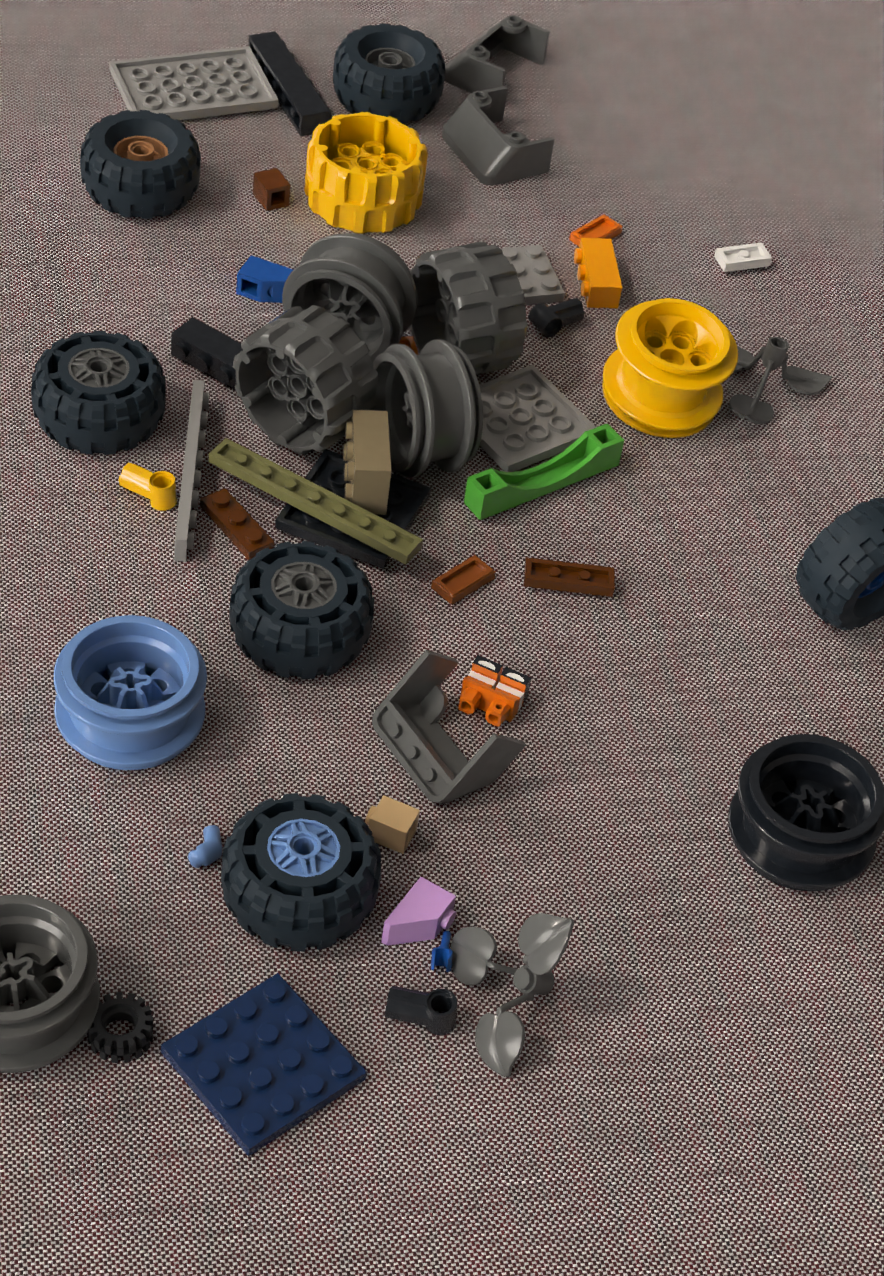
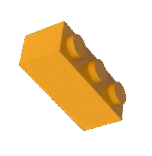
[574,238,622,308]

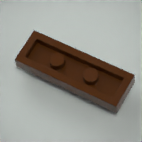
[200,488,274,560]
[523,557,615,597]

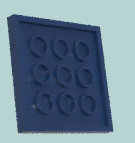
[161,973,367,1157]

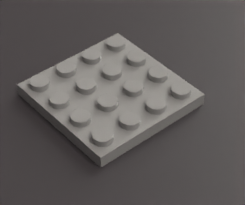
[479,365,596,472]

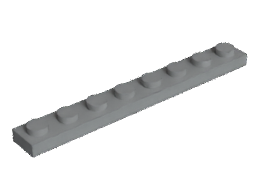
[174,380,210,562]

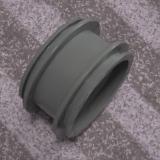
[282,233,418,363]
[373,339,483,478]
[0,895,100,1073]

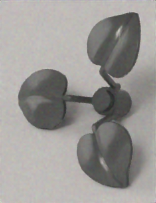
[729,336,832,425]
[450,913,574,1077]

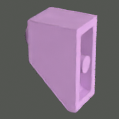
[381,877,457,946]

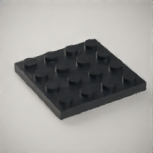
[275,449,431,569]

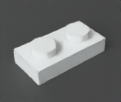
[714,242,772,272]

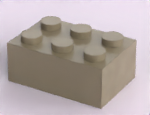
[343,410,391,515]

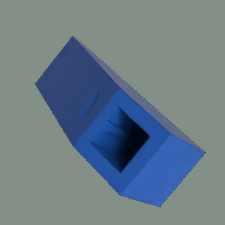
[236,255,293,303]

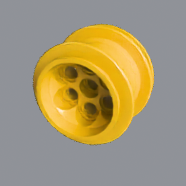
[602,298,738,438]

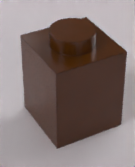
[253,167,291,211]

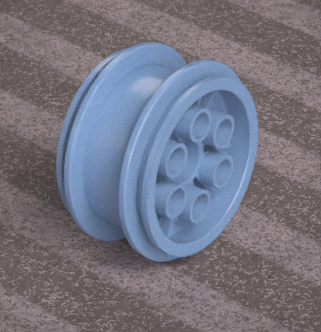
[54,615,207,770]

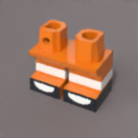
[458,655,532,727]

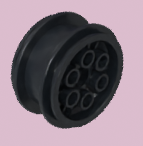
[728,734,884,892]

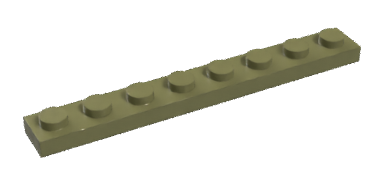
[208,438,423,565]

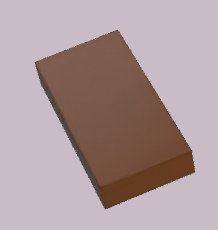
[431,555,496,605]

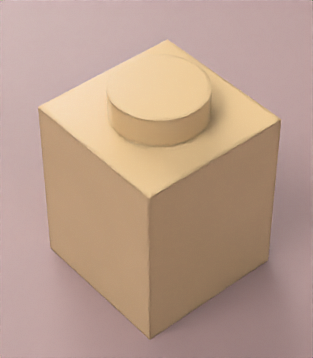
[365,795,420,854]

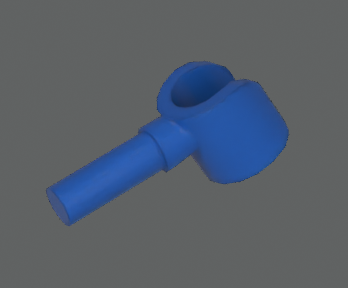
[431,931,453,972]

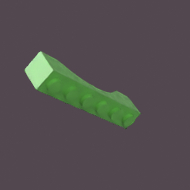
[464,423,624,520]

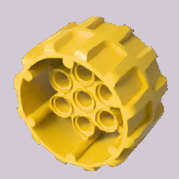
[304,112,428,234]

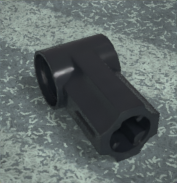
[528,298,585,338]
[385,986,457,1035]

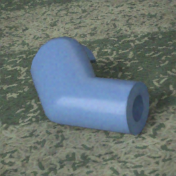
[188,825,222,868]

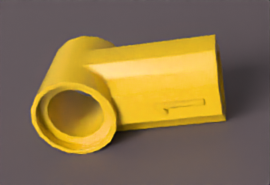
[119,462,177,511]

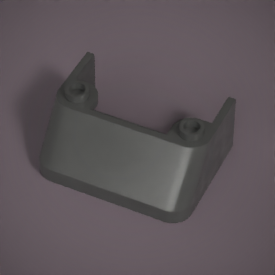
[444,15,550,93]
[442,86,554,186]
[372,650,526,804]

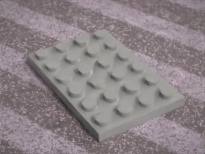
[109,46,279,120]

